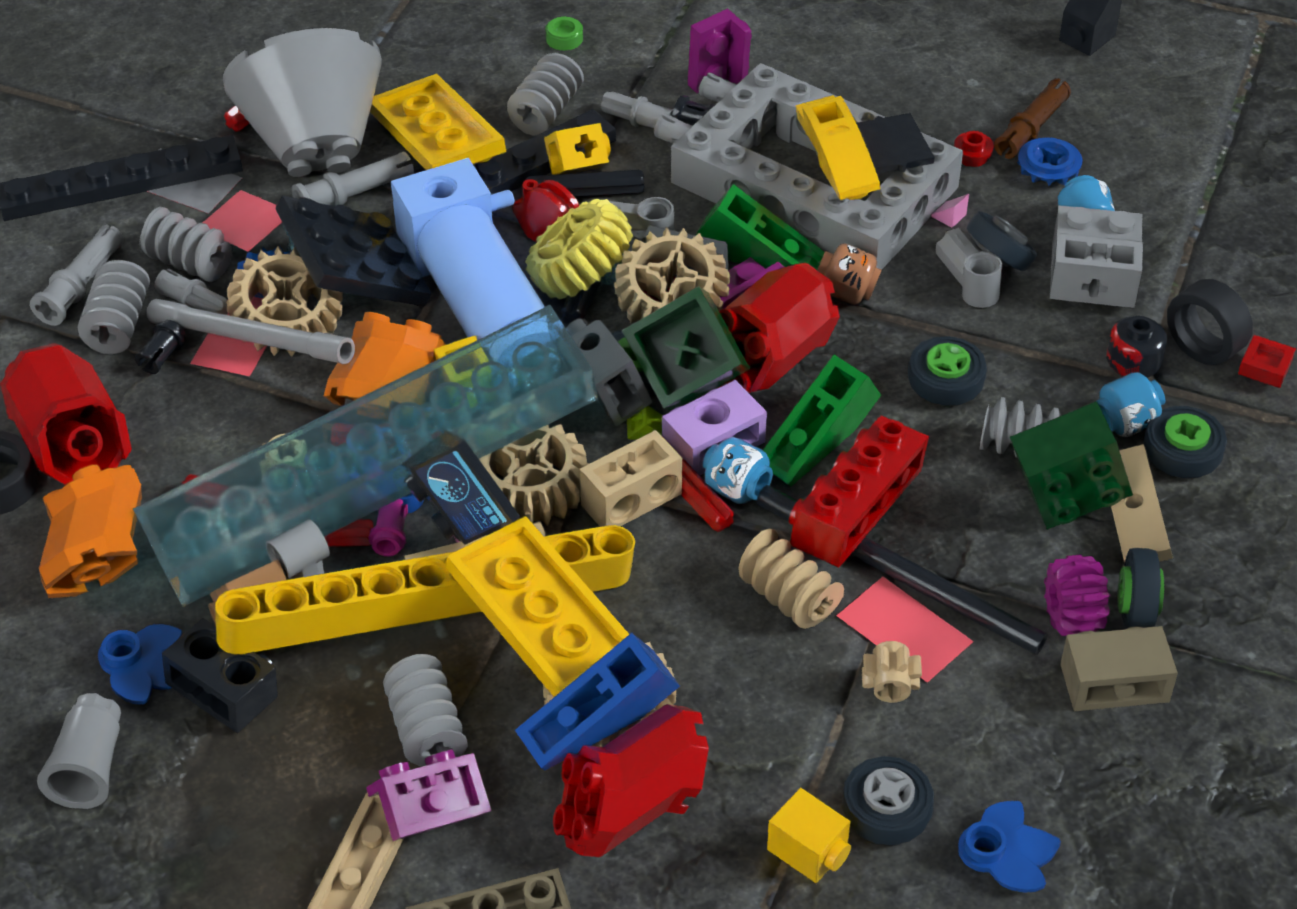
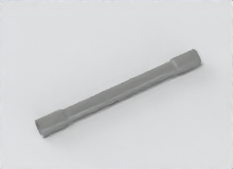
[146,299,355,364]

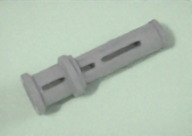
[292,151,414,206]
[30,224,124,326]

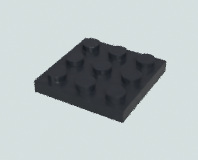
[275,195,431,307]

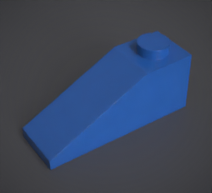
[515,633,680,770]

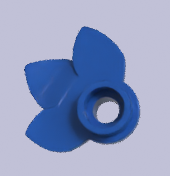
[98,624,182,704]
[958,801,1061,893]

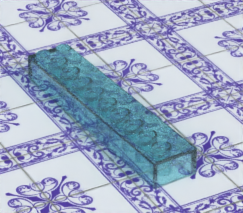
[133,305,598,607]

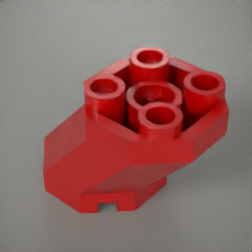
[718,263,840,393]
[0,343,132,485]
[553,704,709,857]

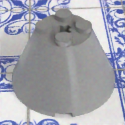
[223,28,382,177]

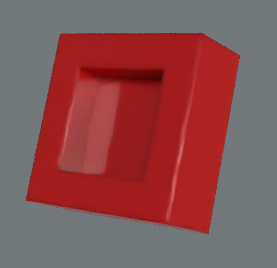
[1238,335,1296,388]

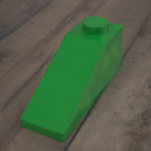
[695,184,825,270]
[763,355,881,487]

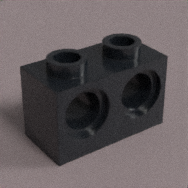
[162,618,278,734]

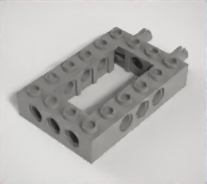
[654,63,963,269]

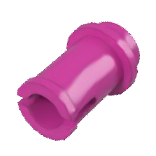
[369,497,408,557]

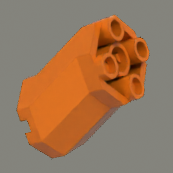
[324,312,447,420]
[39,465,142,598]

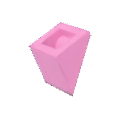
[931,194,969,228]

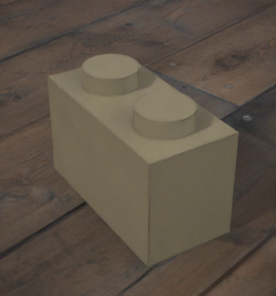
[1060,626,1178,711]

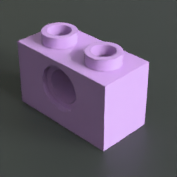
[662,380,767,475]

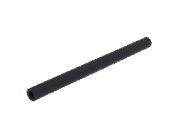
[757,485,1048,655]

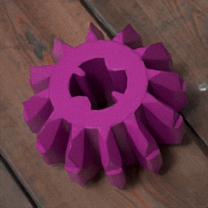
[1044,555,1111,636]

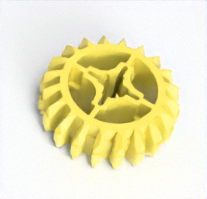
[525,199,633,300]

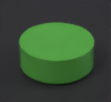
[545,17,583,51]

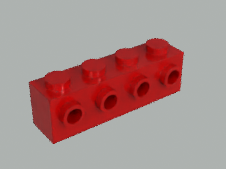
[789,415,929,568]

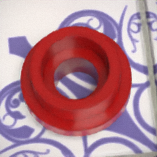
[954,131,994,167]

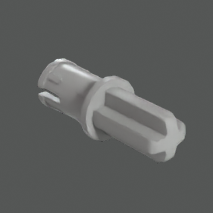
[601,92,674,128]
[155,268,228,315]

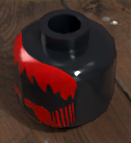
[1106,315,1167,378]

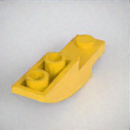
[795,95,881,200]

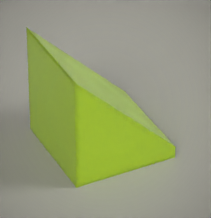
[627,406,663,440]

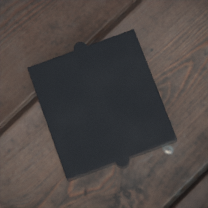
[856,113,935,174]

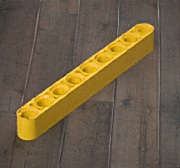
[215,525,635,654]

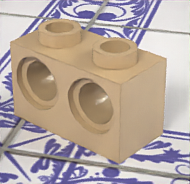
[580,430,682,527]

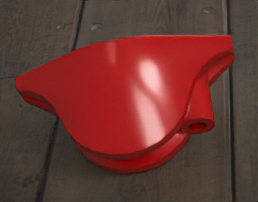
[512,179,580,243]

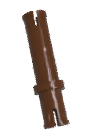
[994,78,1071,159]

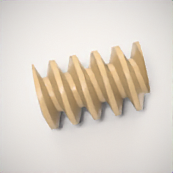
[739,528,844,629]

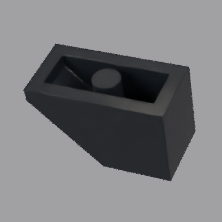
[1059,0,1122,56]

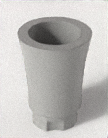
[37,693,121,809]

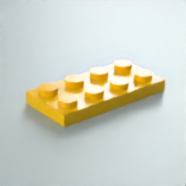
[370,73,506,170]
[445,516,629,697]

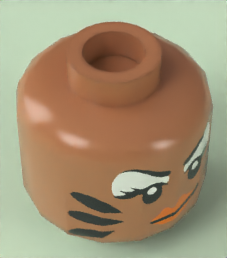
[817,243,882,305]

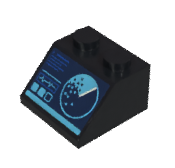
[402,431,520,545]

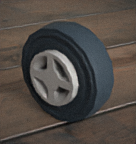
[842,756,934,845]

